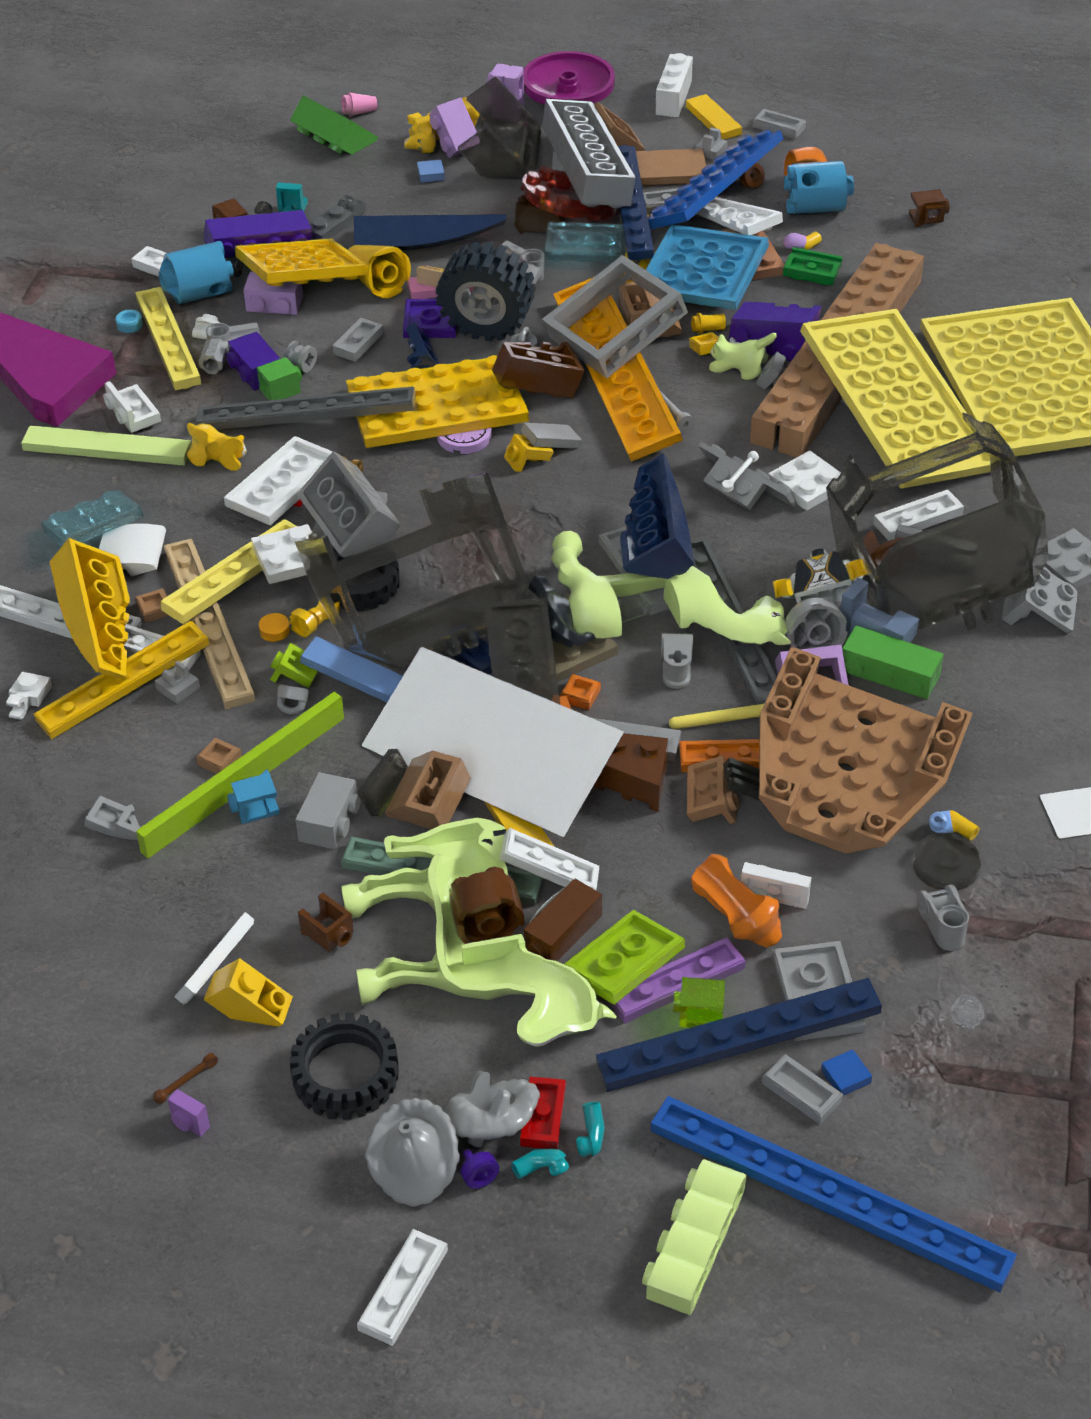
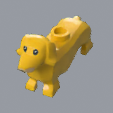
[404,96,481,154]

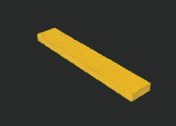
[33,620,210,739]

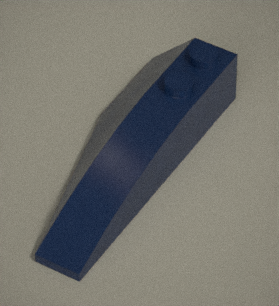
[353,214,506,250]
[620,453,694,579]

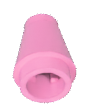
[341,92,377,117]

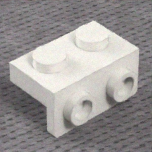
[103,381,161,433]

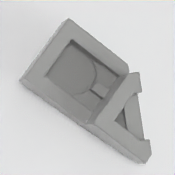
[84,796,142,841]

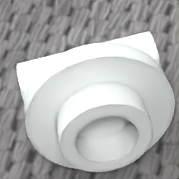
[192,314,220,340]

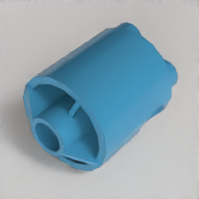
[784,161,854,215]
[159,241,234,305]

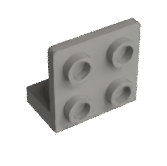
[1002,560,1078,634]

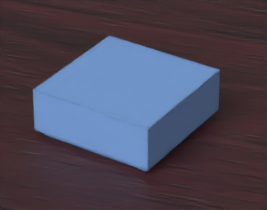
[417,160,445,183]

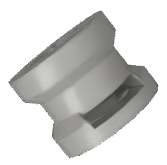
[284,340,317,373]

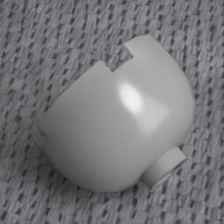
[785,598,848,650]

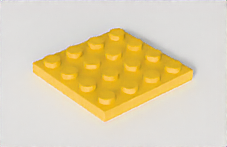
[235,238,367,286]

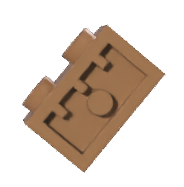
[687,755,740,824]

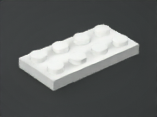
[224,436,332,525]

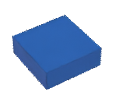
[821,1049,872,1096]

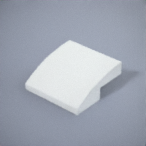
[99,524,166,577]

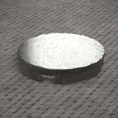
[913,833,981,890]

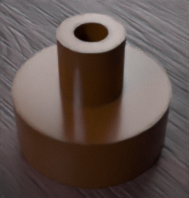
[739,163,765,188]

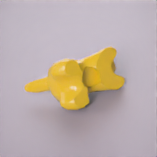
[186,423,247,471]

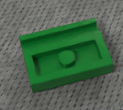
[783,247,843,286]

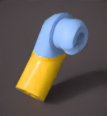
[929,810,980,841]

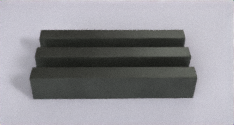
[723,757,762,802]

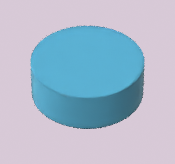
[115,310,143,333]

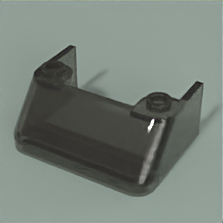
[457,76,541,179]

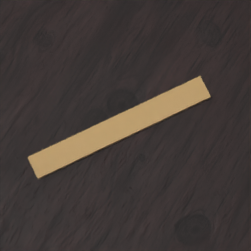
[164,539,255,710]

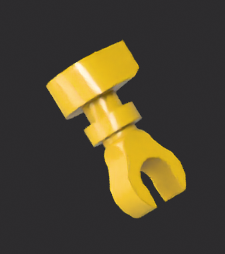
[289,596,340,637]

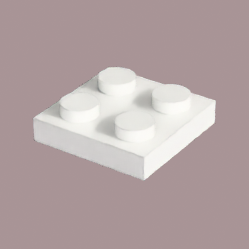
[768,451,849,511]
[251,524,327,584]

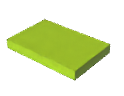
[564,910,685,1005]

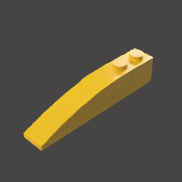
[49,538,130,680]

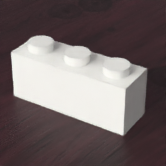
[656,53,693,117]

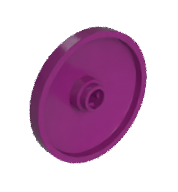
[523,51,615,105]

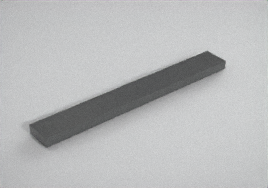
[195,386,416,430]
[691,538,777,705]

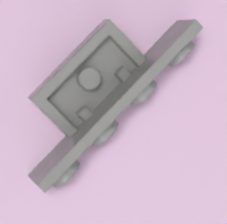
[698,441,797,511]

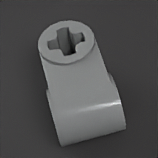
[661,633,693,689]
[917,884,969,951]

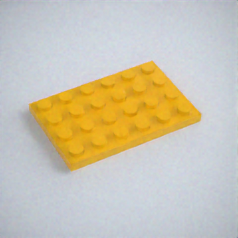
[346,355,529,448]

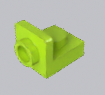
[270,643,317,688]

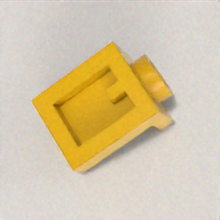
[504,434,554,472]

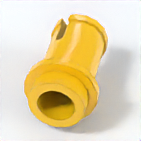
[691,313,726,334]

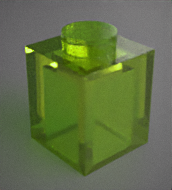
[673,977,725,1028]

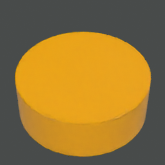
[259,613,290,642]

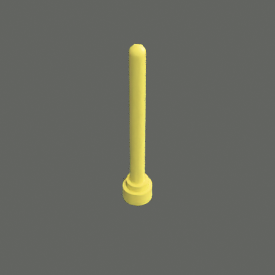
[669,703,765,729]

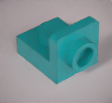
[275,182,308,212]

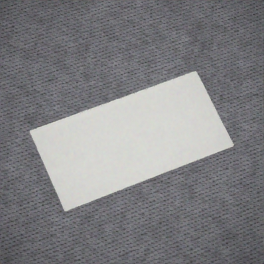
[362,647,624,837]

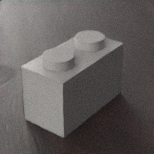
[295,772,361,850]

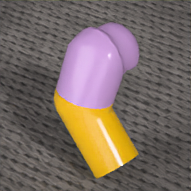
[783,232,822,250]

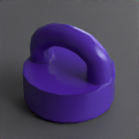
[460,1149,500,1189]

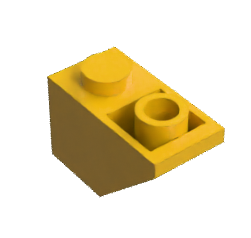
[204,958,293,1027]

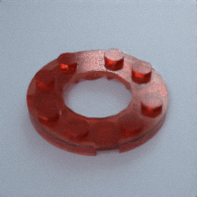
[520,166,618,221]

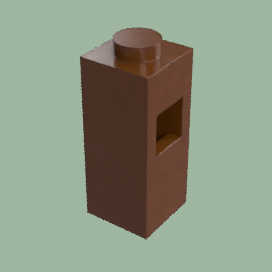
[524,878,602,961]

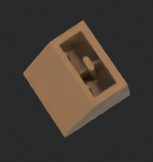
[619,282,682,337]
[385,750,471,829]

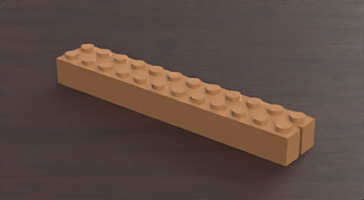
[750,243,924,457]

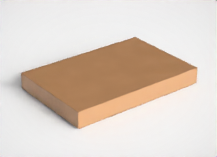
[636,148,706,186]

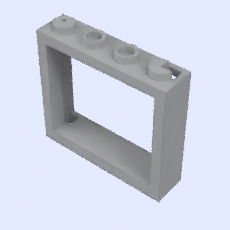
[542,255,688,378]

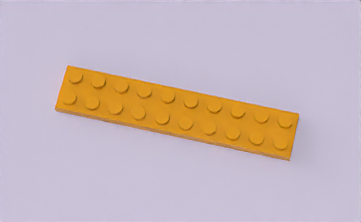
[553,277,683,462]

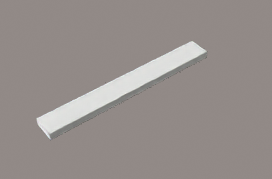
[0,585,201,670]

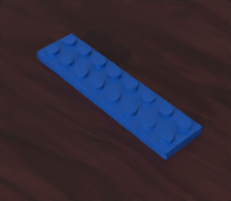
[648,130,784,230]

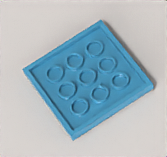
[646,224,769,310]

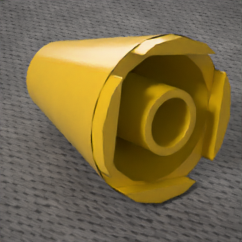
[348,245,411,298]

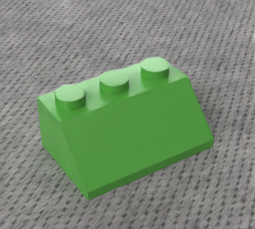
[290,95,378,155]

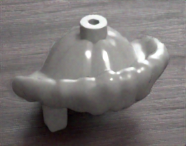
[442,1071,540,1147]
[365,1098,460,1207]

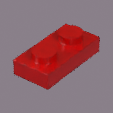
[520,1076,566,1149]

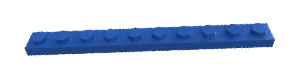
[650,1096,1017,1293]

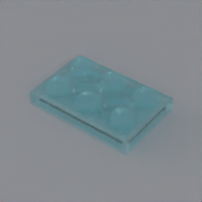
[545,222,623,263]
[41,490,144,547]

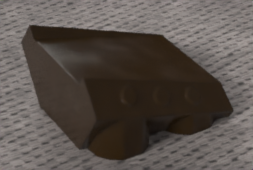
[514,195,569,236]

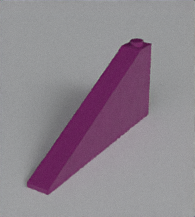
[0,312,116,427]

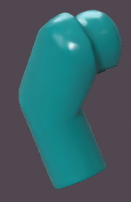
[576,1101,605,1157]
[511,1149,569,1179]

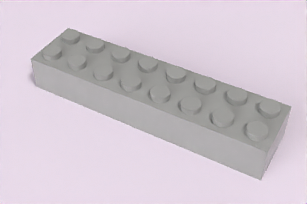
[542,99,636,208]

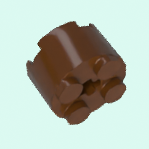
[449,867,525,944]

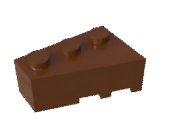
[492,342,585,398]
[593,733,668,812]

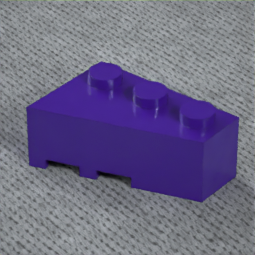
[729,301,821,362]

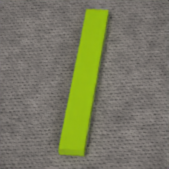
[136,692,344,859]

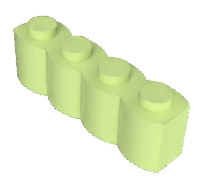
[642,1159,746,1315]

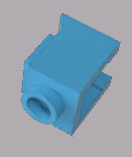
[227,770,280,824]

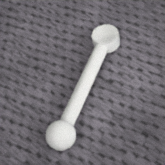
[722,451,759,492]

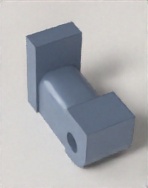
[840,578,919,643]

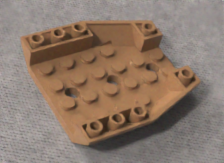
[759,646,973,854]

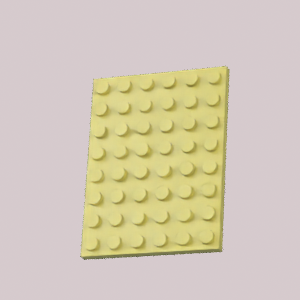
[920,298,1091,459]

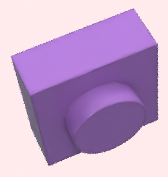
[168,1089,210,1137]

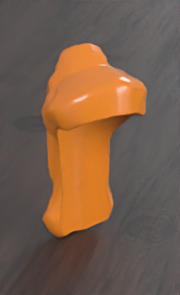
[691,854,782,948]

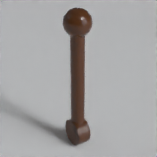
[153,1053,218,1104]

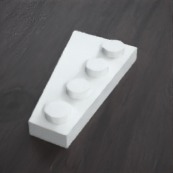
[696,197,783,235]

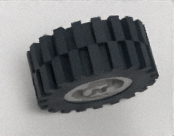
[435,241,536,342]

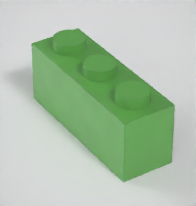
[842,626,944,700]

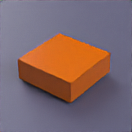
[560,674,601,710]

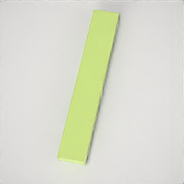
[21,426,191,466]

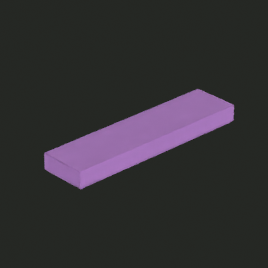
[609,937,746,1024]

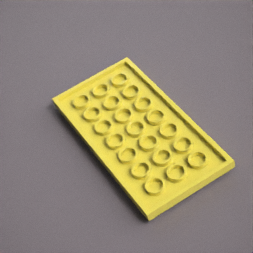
[800,309,1000,489]

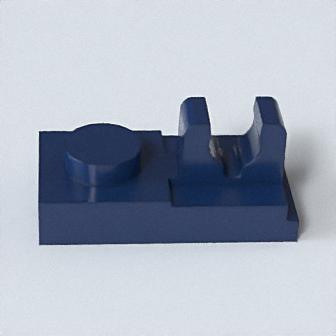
[406,322,439,369]

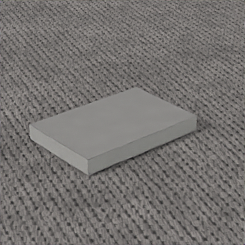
[771,941,865,1041]

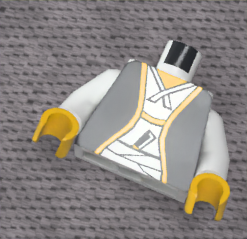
[773,548,868,607]

